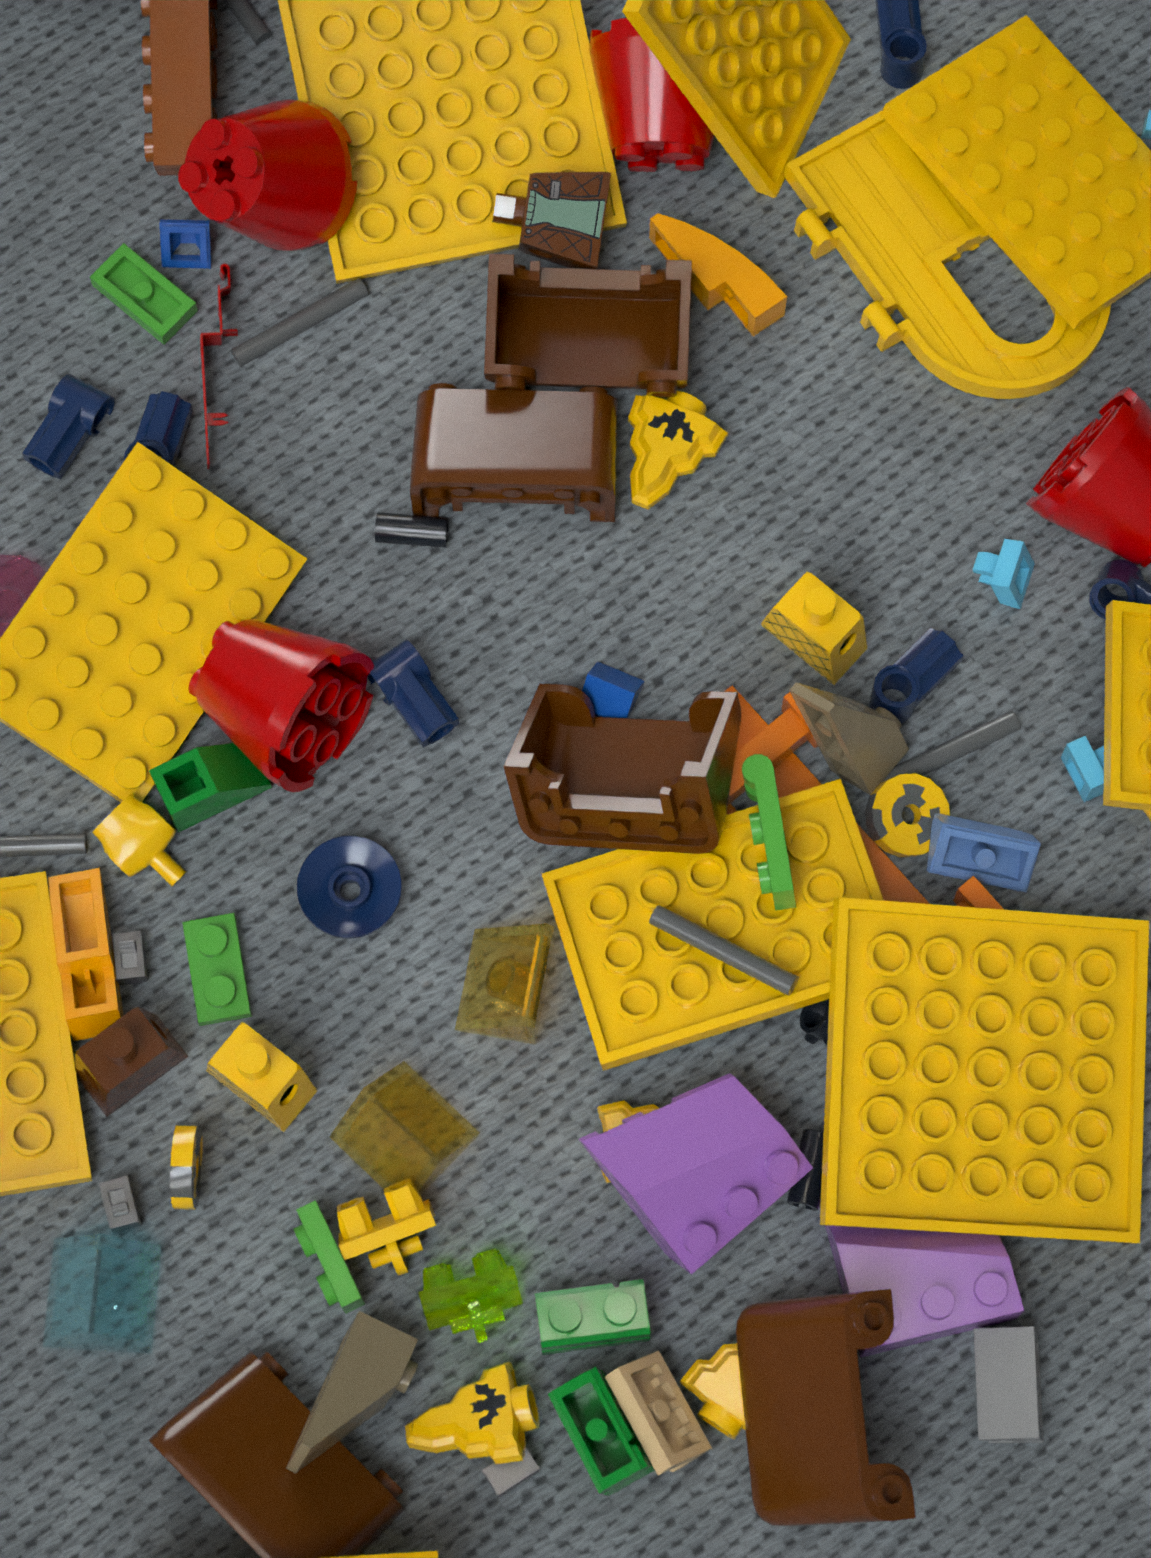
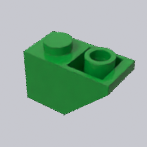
[149,743,272,833]

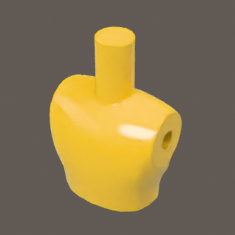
[92,794,186,887]

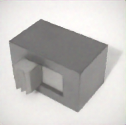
[112,931,148,985]
[99,1175,142,1233]
[482,1447,540,1498]

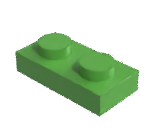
[90,243,198,345]
[182,913,252,1026]
[293,1200,365,1314]

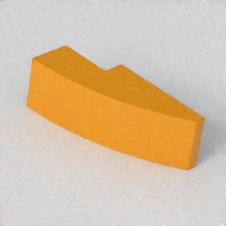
[649,213,787,336]
[48,868,124,1041]

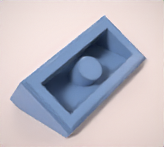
[927,813,1041,892]

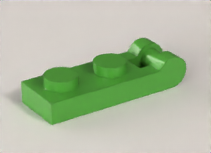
[742,754,796,911]

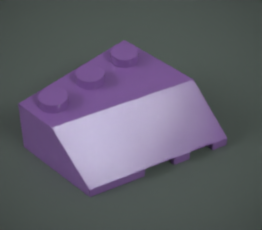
[579,1073,813,1275]
[819,1200,1024,1358]

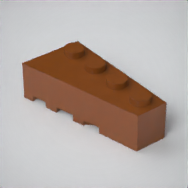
[141,0,217,176]

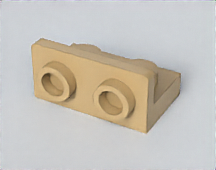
[605,1351,712,1475]

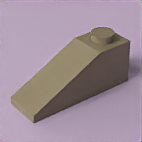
[789,683,909,795]
[286,1311,418,1473]

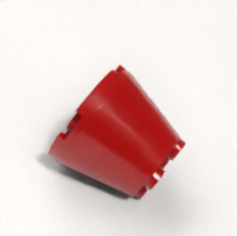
[589,18,715,172]
[178,99,358,251]
[1026,387,1151,568]
[188,619,374,792]

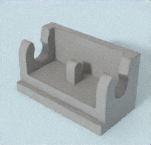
[974,1326,1044,1443]

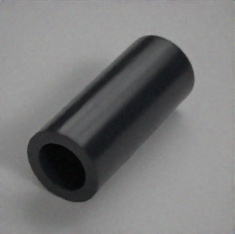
[375,512,449,548]
[787,1129,824,1211]

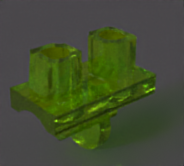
[418,1248,523,1344]

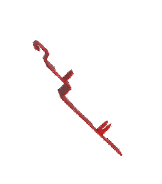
[200,264,238,469]

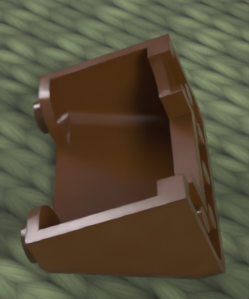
[484,254,692,398]
[410,383,618,522]
[503,683,742,854]
[736,1289,916,1526]
[149,1351,405,1558]

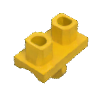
[337,1178,436,1276]

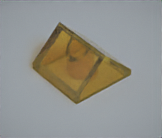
[455,923,555,1044]
[329,1061,480,1195]

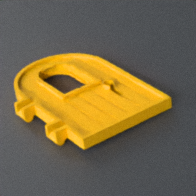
[783,110,1111,399]

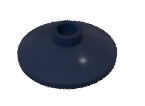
[297,836,402,939]

